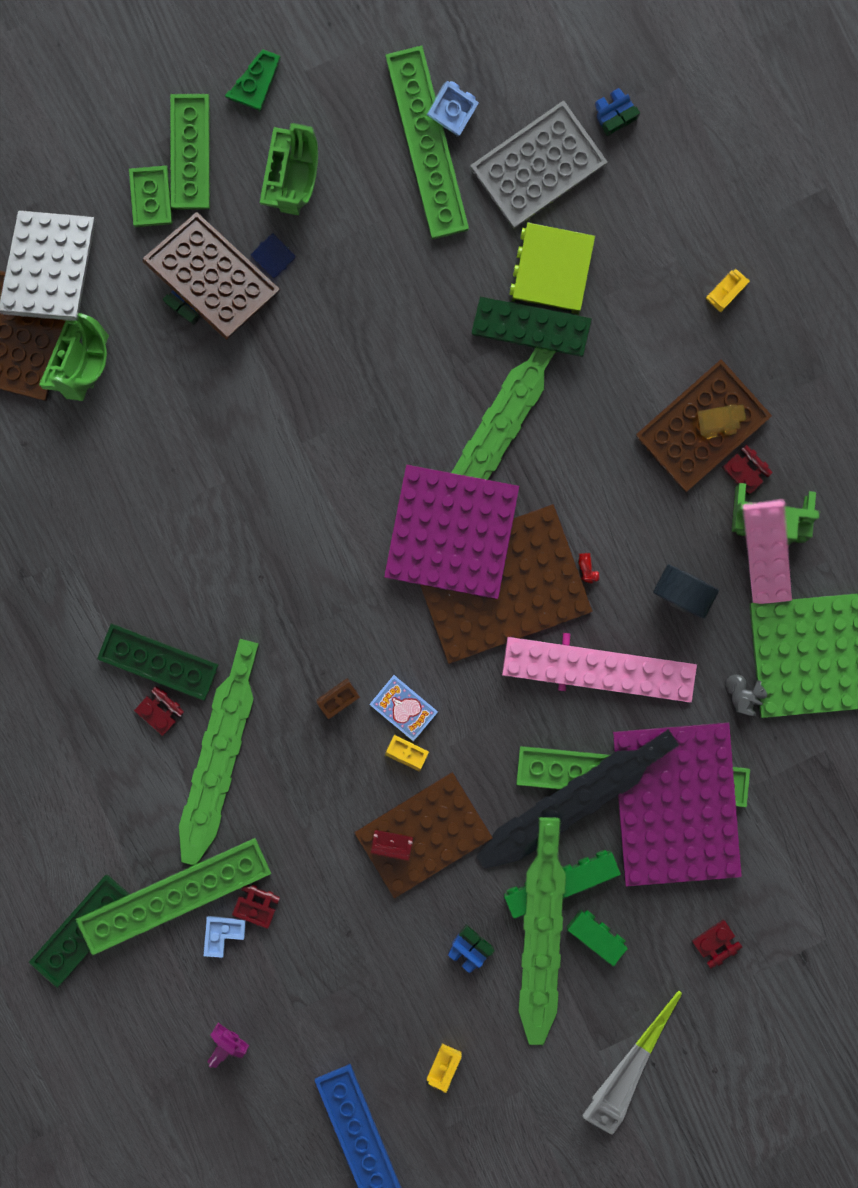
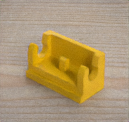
[705,269,750,313]
[385,735,429,771]
[426,1044,462,1093]

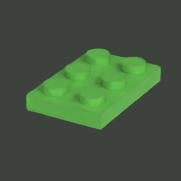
[129,166,173,227]

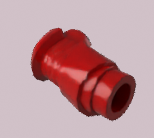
[578,553,600,583]

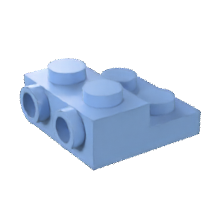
[427,81,479,136]

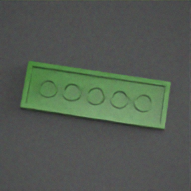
[171,94,210,209]

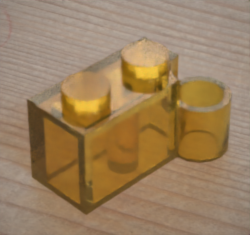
[698,404,747,439]

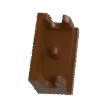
[316,678,360,719]

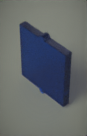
[250,233,296,278]

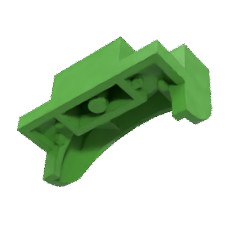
[39,313,109,401]

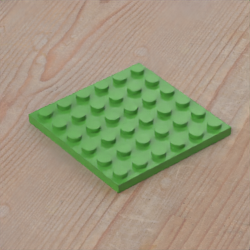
[749,594,858,718]

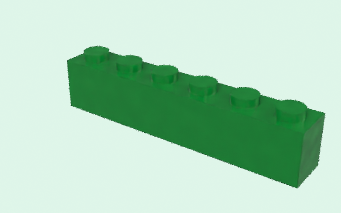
[504,850,621,919]

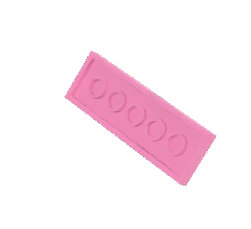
[743,500,792,604]

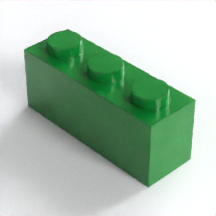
[566,909,628,966]

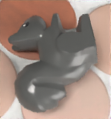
[725,674,767,716]

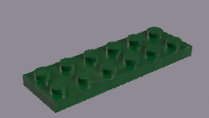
[471,297,592,357]
[97,623,219,701]
[28,874,130,988]

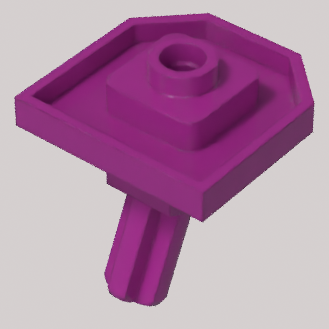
[207,1023,249,1068]

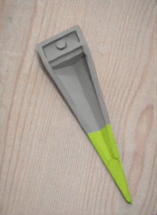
[583,991,682,1135]

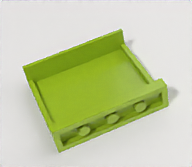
[509,223,595,314]

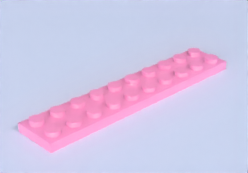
[502,637,697,702]

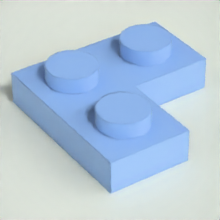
[204,916,246,958]

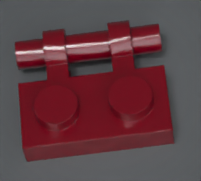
[722,445,773,495]
[134,686,184,736]
[232,885,280,929]
[692,919,743,969]

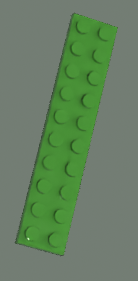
[385,46,469,239]
[76,838,271,955]

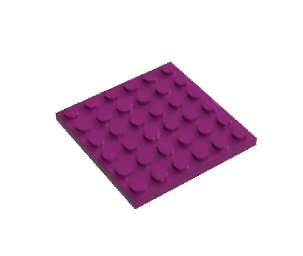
[384,465,519,599]

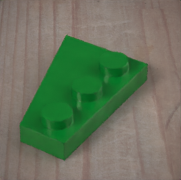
[225,49,281,111]

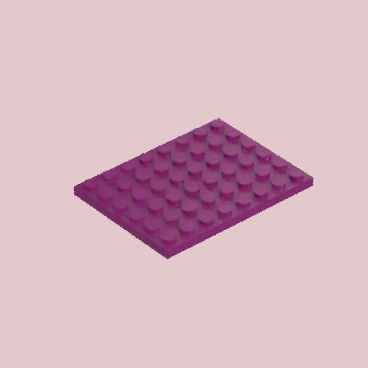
[613,722,742,886]

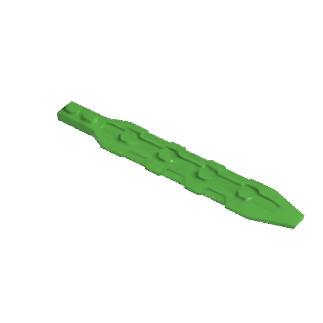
[451,348,555,480]
[179,639,259,865]
[519,818,566,1045]

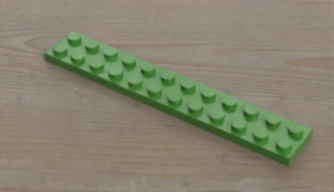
[516,746,750,807]

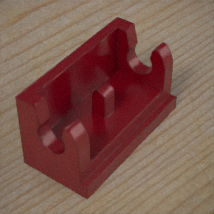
[371,830,413,860]

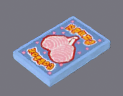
[369,675,438,741]

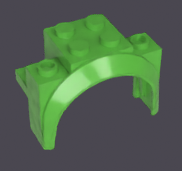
[260,123,318,215]
[731,483,819,546]

